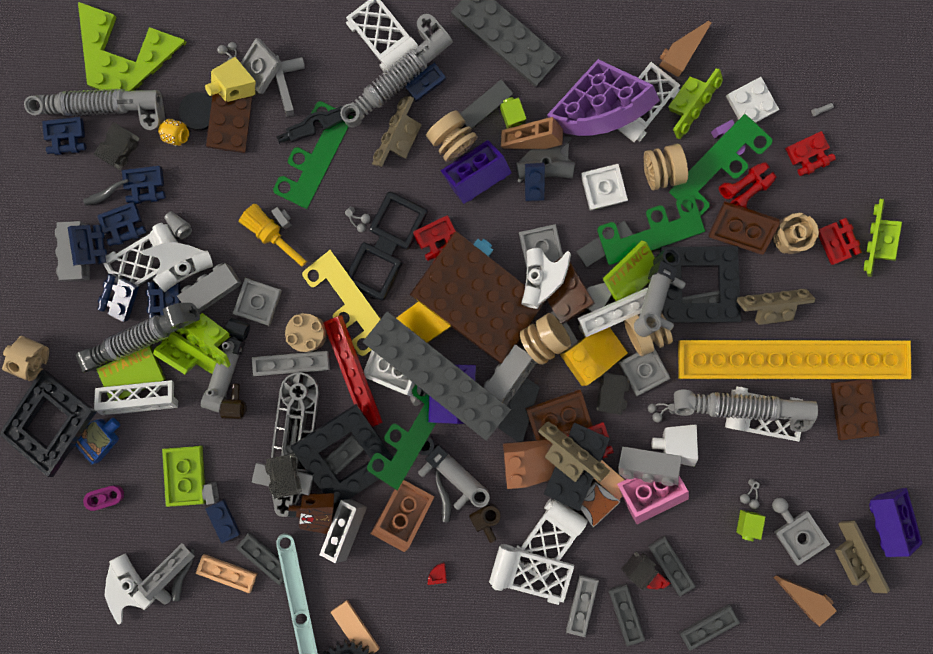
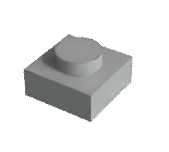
[271,207,292,229]
[202,482,219,505]

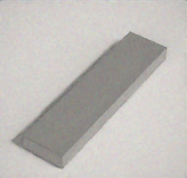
[252,351,330,376]

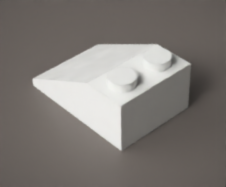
[364,350,422,398]

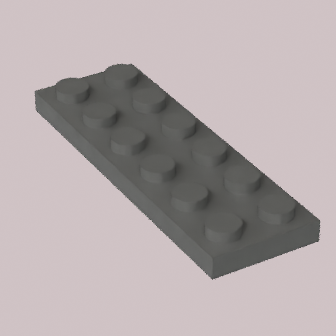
[451,0,561,87]

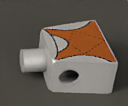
[581,480,620,527]

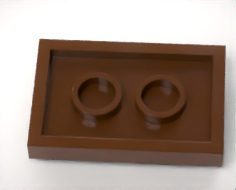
[206,93,252,153]
[709,201,780,255]
[547,256,595,324]
[831,379,879,440]
[526,390,592,441]

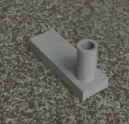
[275,55,305,117]
[137,543,195,604]

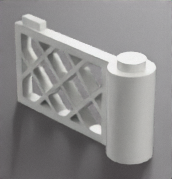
[346,0,418,74]
[618,62,680,142]
[104,223,178,286]
[725,386,803,442]
[516,498,588,581]
[489,544,574,605]

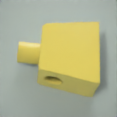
[205,57,256,102]

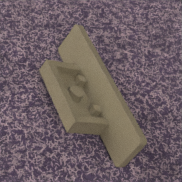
[372,96,422,167]
[737,289,815,325]
[538,422,610,482]
[835,521,890,593]

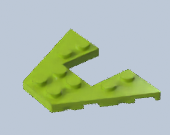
[78,2,187,92]

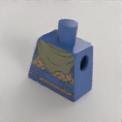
[75,418,120,465]

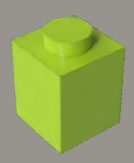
[500,97,526,129]
[736,510,765,541]

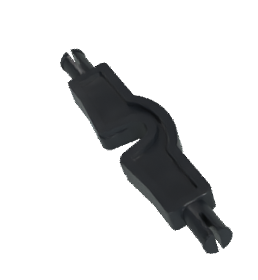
[276,106,355,144]

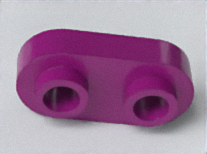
[83,485,124,511]

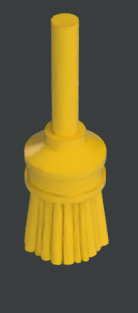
[238,204,307,267]

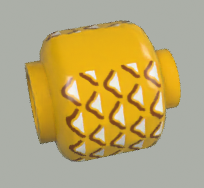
[158,118,189,146]

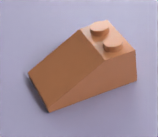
[503,440,555,489]
[371,480,434,552]

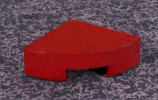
[428,562,447,585]
[642,569,670,589]

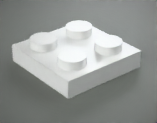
[726,77,779,123]
[581,164,628,211]

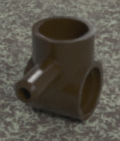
[220,384,247,419]
[469,503,500,543]

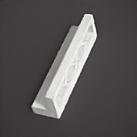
[578,288,648,337]
[94,380,178,415]

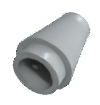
[164,211,192,239]

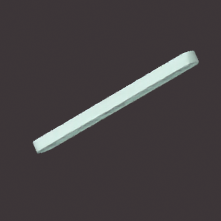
[276,533,318,654]

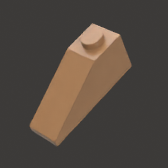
[659,21,711,77]
[501,117,563,149]
[774,575,837,627]

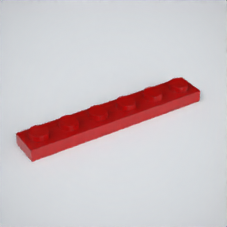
[323,315,383,426]

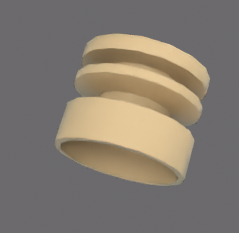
[426,110,478,162]
[644,144,688,191]
[520,313,571,365]
[624,313,673,356]

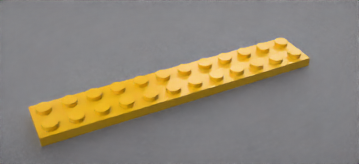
[678,340,911,379]

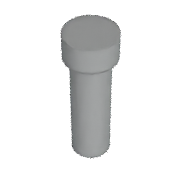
[811,103,834,117]

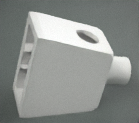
[652,425,698,467]

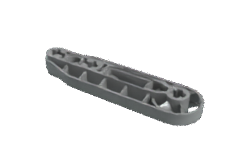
[270,372,320,517]

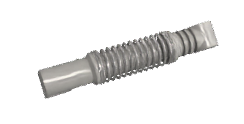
[340,14,453,127]
[24,89,165,130]
[674,390,818,432]

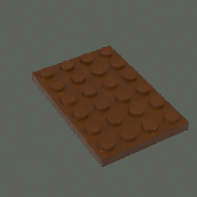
[410,231,545,364]

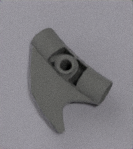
[516,137,575,180]

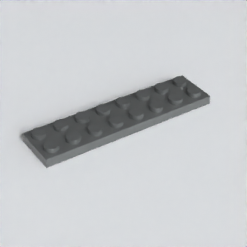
[363,311,511,441]

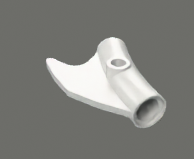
[141,242,213,292]
[521,248,571,309]
[105,553,156,624]

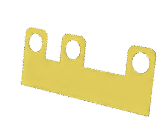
[302,250,380,356]

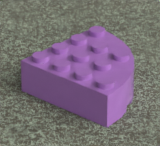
[547,59,660,136]

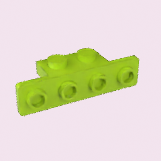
[668,68,723,139]
[864,199,902,277]
[176,313,231,368]
[153,332,216,375]

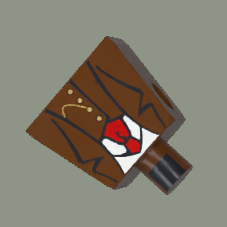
[288,493,334,534]

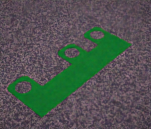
[273,101,353,209]
[669,114,772,216]
[597,195,705,265]
[367,384,436,491]

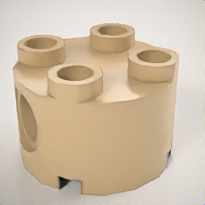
[773,213,819,254]
[285,313,327,352]
[2,336,49,381]

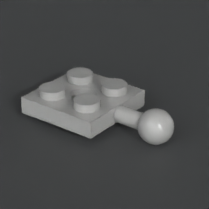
[772,498,830,566]

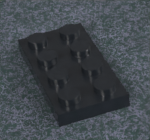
[544,423,611,511]

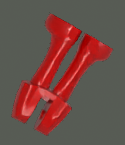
[719,162,777,208]

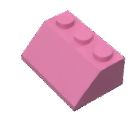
[617,476,689,524]

